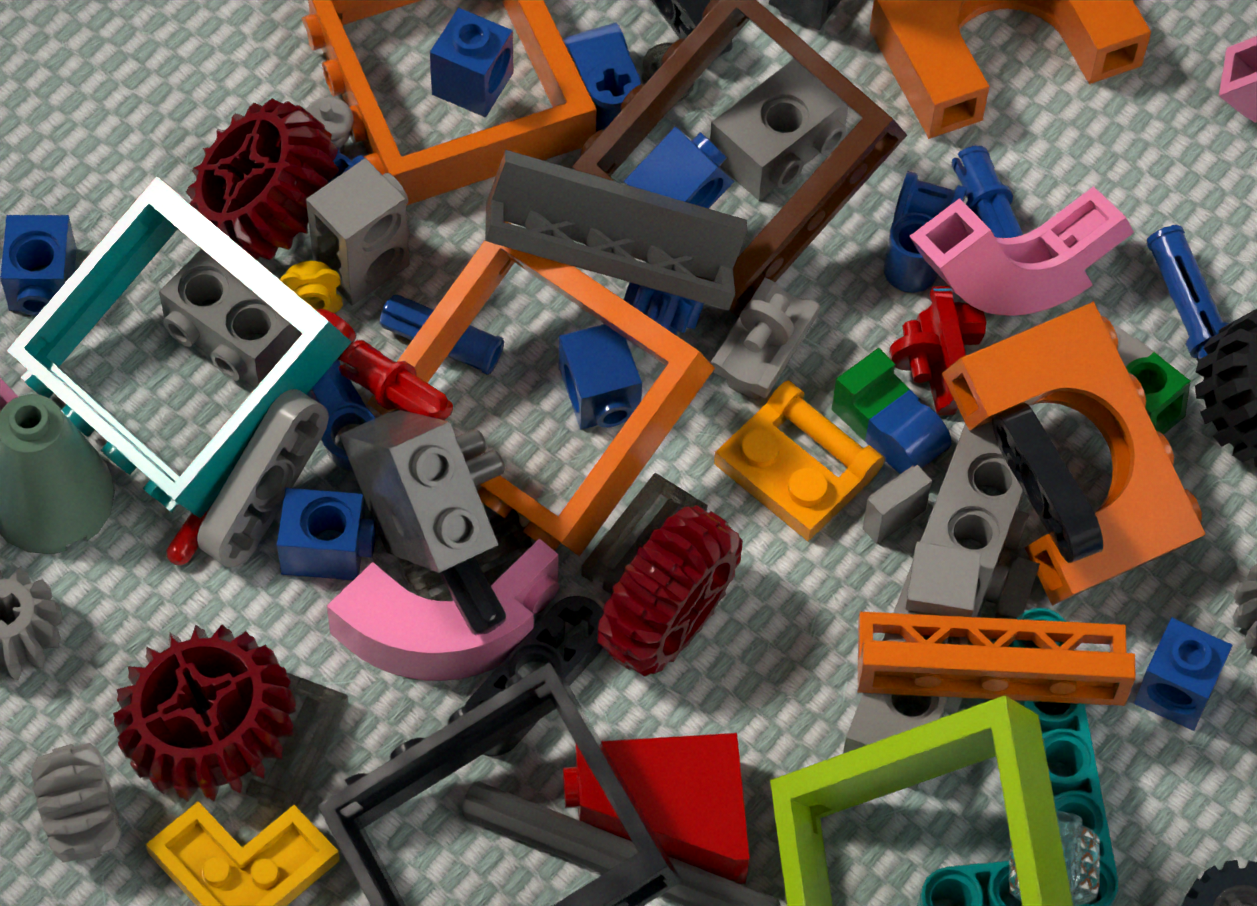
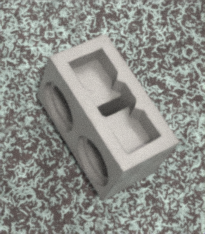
[306,158,410,306]
[159,249,302,388]

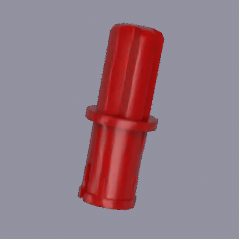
[339,340,453,420]

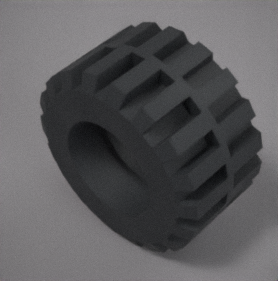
[1195,309,1257,468]

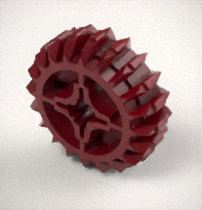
[186,98,339,260]
[598,505,743,677]
[113,624,296,802]

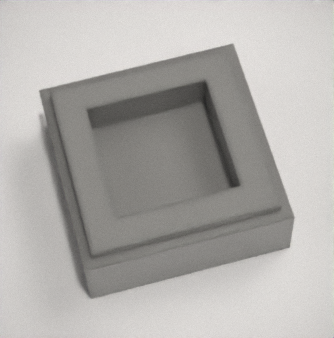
[863,465,932,544]
[905,541,982,617]

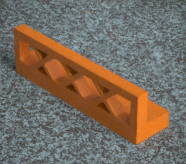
[857,612,1136,706]

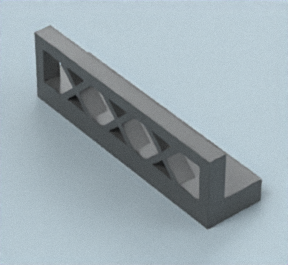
[485,150,748,310]

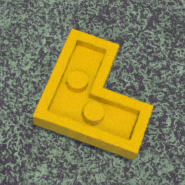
[146,801,340,906]

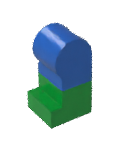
[831,347,952,474]

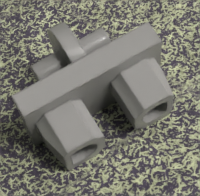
[711,278,820,399]

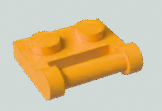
[714,380,885,542]

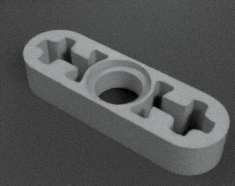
[197,389,328,568]

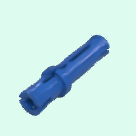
[1146,225,1229,359]

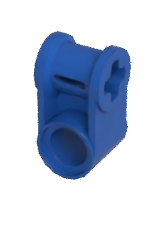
[562,23,641,132]
[883,171,967,293]

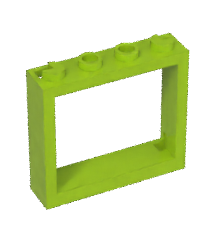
[770,695,1073,906]

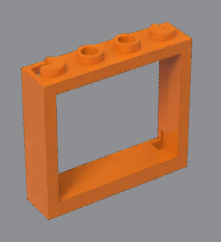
[302,0,597,206]
[366,221,715,557]

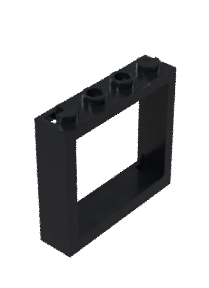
[317,662,683,906]

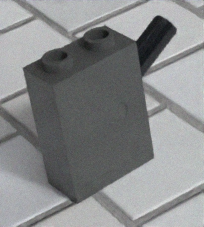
[339,409,506,635]

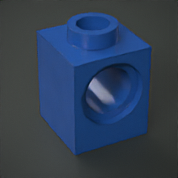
[430,7,514,118]
[624,126,735,209]
[0,215,77,315]
[559,324,642,430]
[277,488,376,580]
[1134,617,1233,731]

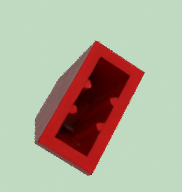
[563,733,750,884]

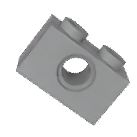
[710,59,848,201]

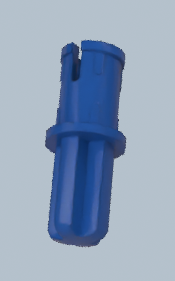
[951,146,1023,238]
[380,294,504,375]

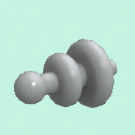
[305,97,354,154]

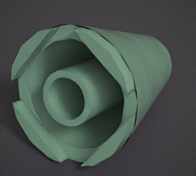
[0,394,115,554]

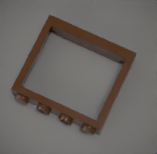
[572,0,907,318]

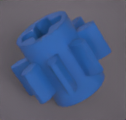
[623,282,704,335]

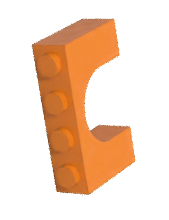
[869,0,1151,139]
[942,302,1206,606]

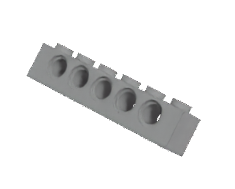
[843,422,1029,791]

